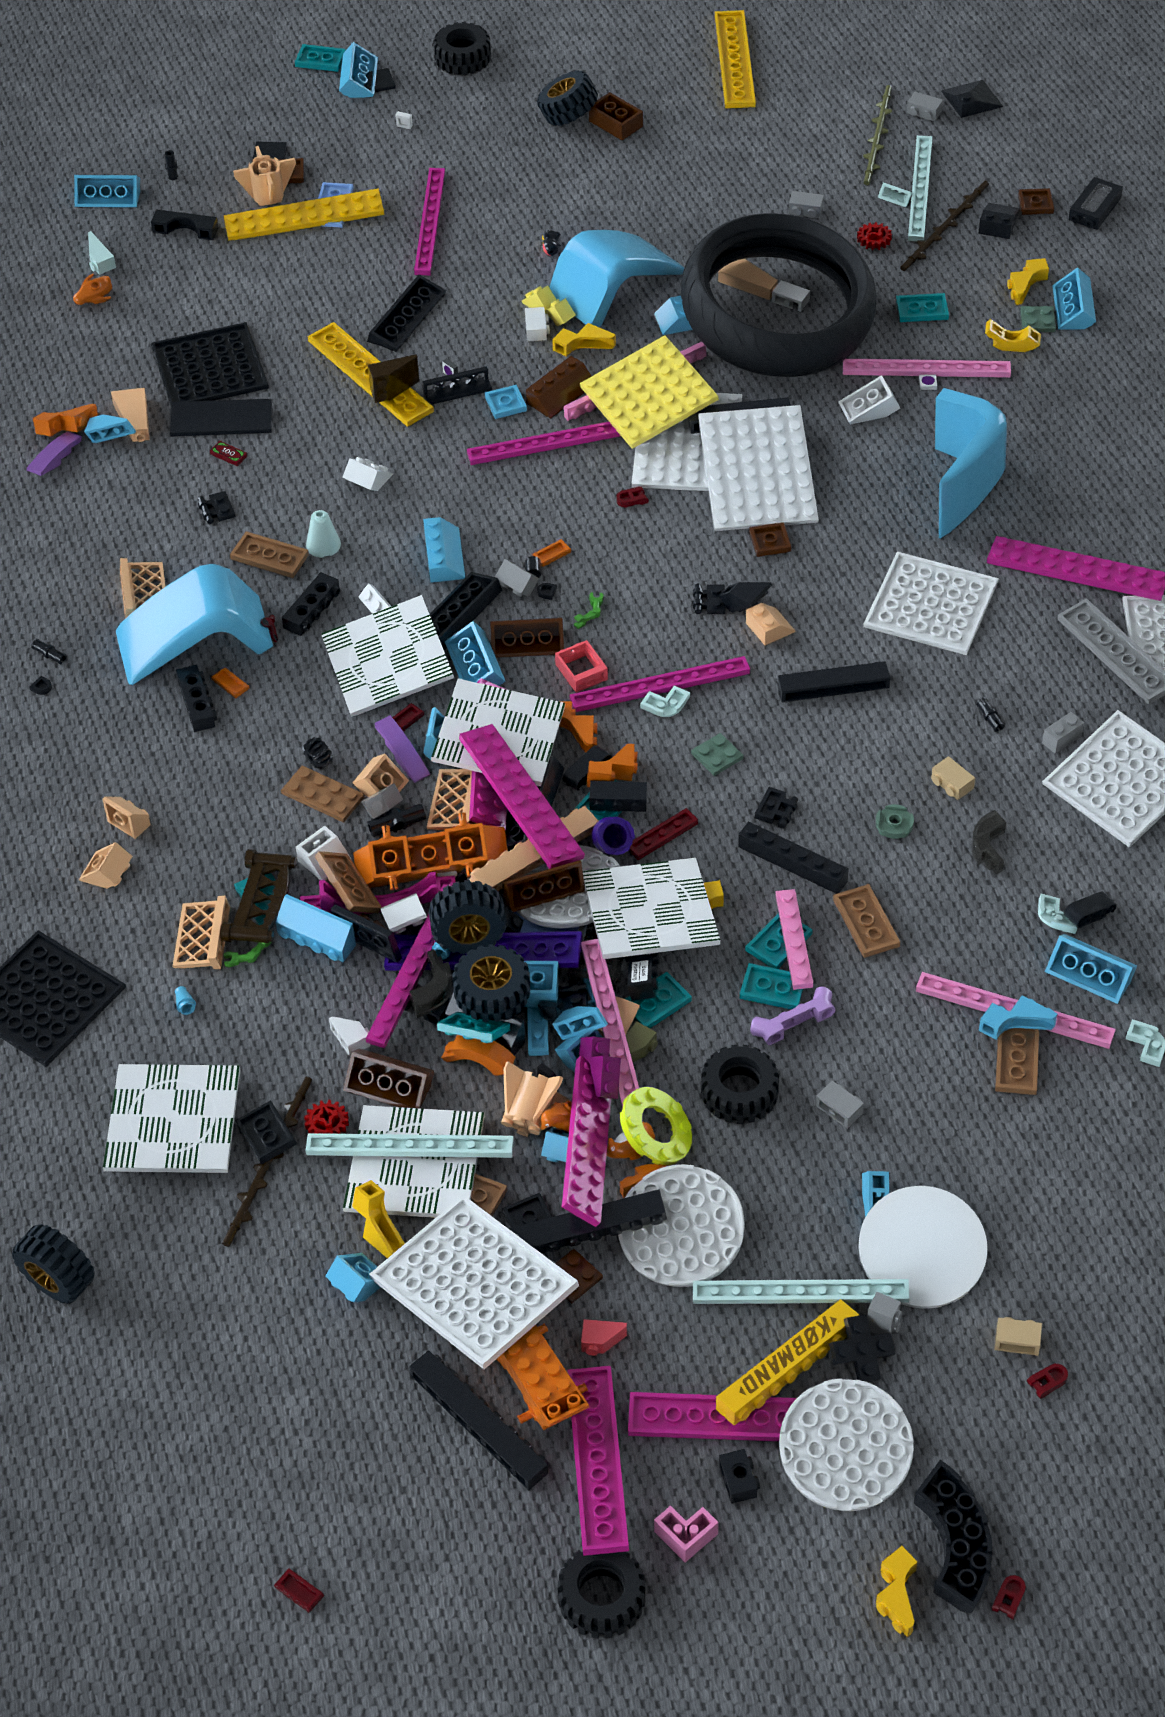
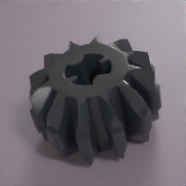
[302,737,333,769]

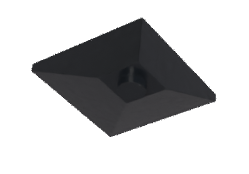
[941,80,1003,118]

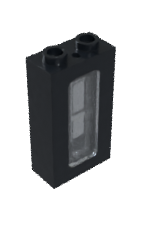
[1068,177,1123,230]

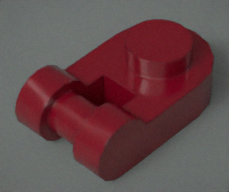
[616,486,649,507]
[1027,1363,1068,1399]
[992,1575,1026,1619]

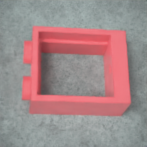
[555,640,608,693]

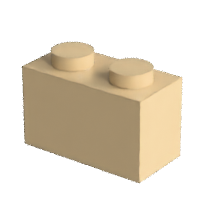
[931,756,975,800]
[995,1317,1042,1356]

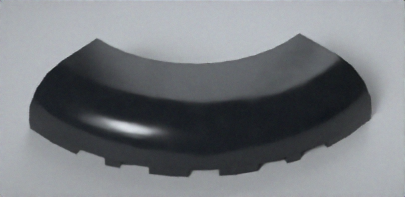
[914,1460,992,1613]

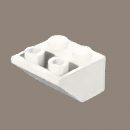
[342,457,393,491]
[296,826,351,880]
[380,893,427,934]

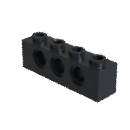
[281,572,340,636]
[176,664,217,732]

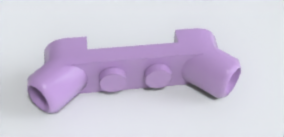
[750,987,835,1045]

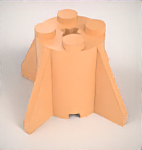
[233,146,296,206]
[501,1061,570,1137]

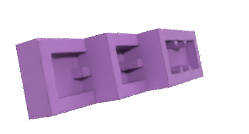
[27,431,82,476]
[375,715,430,783]

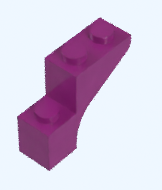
[579,1036,621,1099]

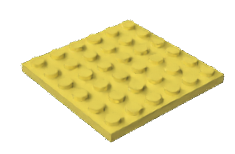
[580,335,719,449]

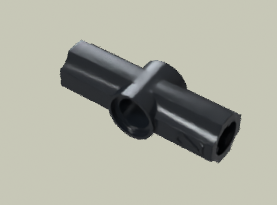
[367,804,426,837]

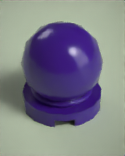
[592,817,635,855]

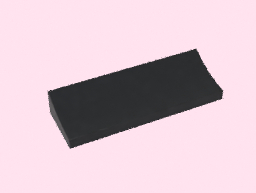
[367,274,446,352]
[170,399,273,437]
[429,572,503,650]
[505,756,565,851]

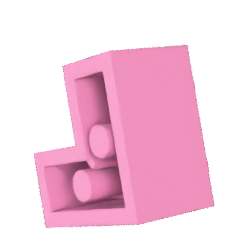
[654,1506,718,1563]

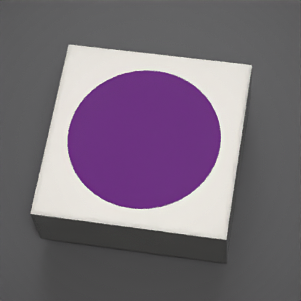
[442,358,458,375]

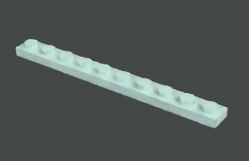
[908,135,932,241]
[305,1133,514,1158]
[693,1279,909,1304]

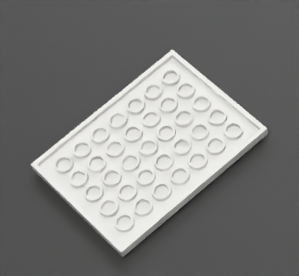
[632,393,742,491]
[698,405,819,531]
[369,1195,579,1370]

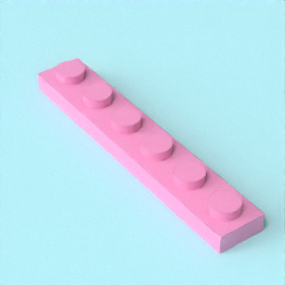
[776,889,813,990]

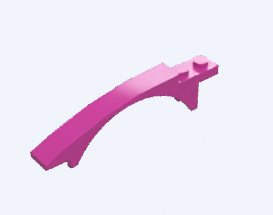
[300,872,455,915]

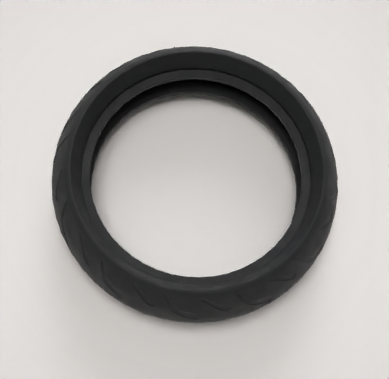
[681,213,876,377]

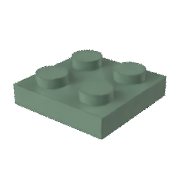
[1020,306,1056,332]
[691,733,743,776]

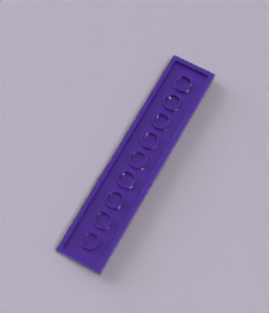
[384,931,583,971]

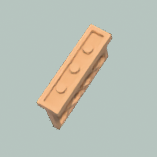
[120,558,166,619]
[427,769,475,830]
[173,896,230,969]

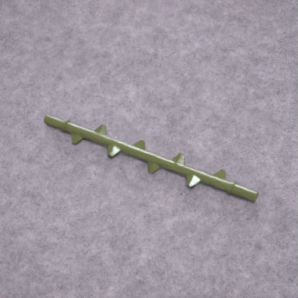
[863,85,892,185]

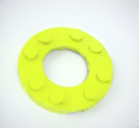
[620,1087,692,1166]

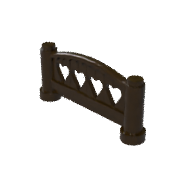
[221,849,297,943]

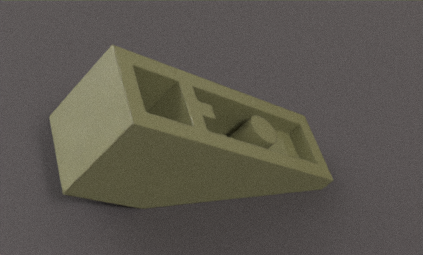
[626,1021,658,1062]

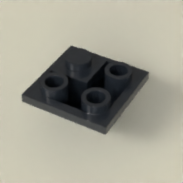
[719,582,772,613]

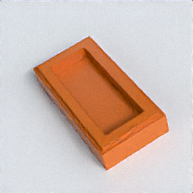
[532,539,571,567]
[211,667,249,698]

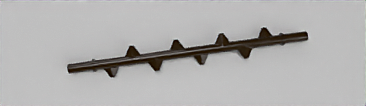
[900,181,989,271]
[222,1076,312,1247]

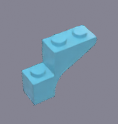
[979,995,1058,1040]

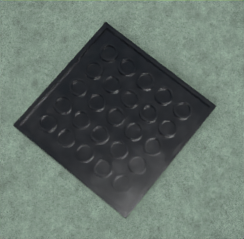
[151,322,269,407]
[0,930,126,1067]

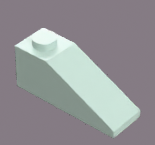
[88,231,116,275]

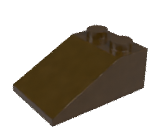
[368,354,420,403]

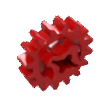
[857,222,892,250]
[304,1100,349,1134]

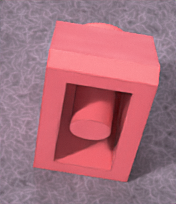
[581,1319,627,1356]

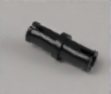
[164,150,178,180]
[31,639,67,665]
[976,698,1005,732]

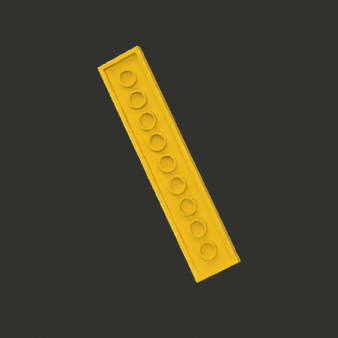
[714,10,756,108]
[223,188,384,241]
[307,322,434,427]

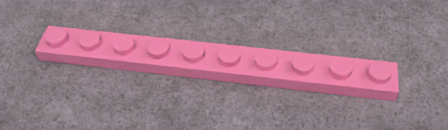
[564,342,706,421]
[843,359,1011,378]
[581,939,639,1109]
[916,972,1116,1049]

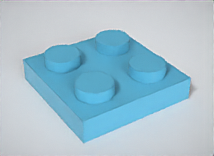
[485,385,527,419]

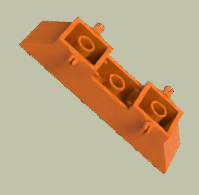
[353,812,508,890]
[496,1323,589,1430]

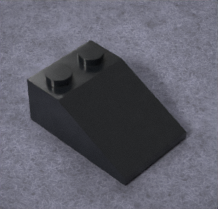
[978,203,1020,239]

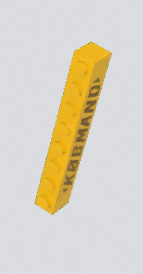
[716,1299,859,1426]

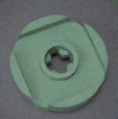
[875,804,914,839]

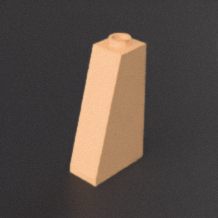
[718,259,778,300]
[111,388,150,442]

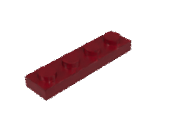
[628,808,698,861]

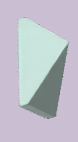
[878,182,912,207]

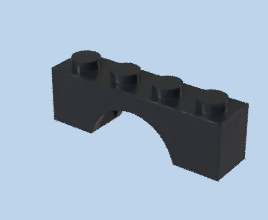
[151,209,219,240]

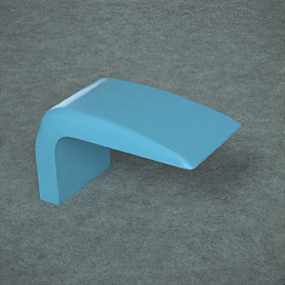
[549,230,685,327]
[935,388,1007,538]
[116,564,273,685]

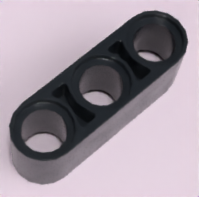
[562,745,612,791]
[1064,891,1117,928]

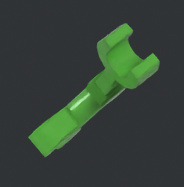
[574,592,604,629]
[224,942,272,967]

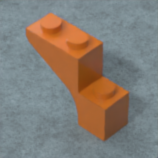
[33,404,98,436]
[559,701,598,753]
[587,744,638,788]

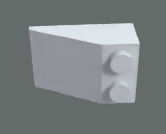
[838,375,900,425]

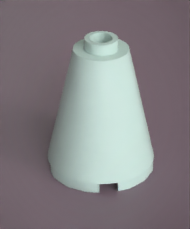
[306,510,341,558]

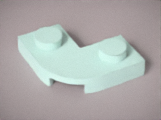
[640,686,690,717]
[1038,894,1078,934]
[1126,1019,1165,1067]

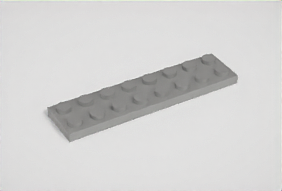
[1058,598,1165,705]

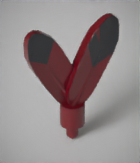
[261,614,278,643]

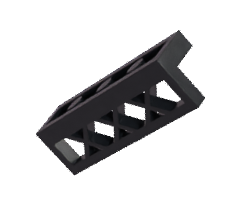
[422,366,492,405]

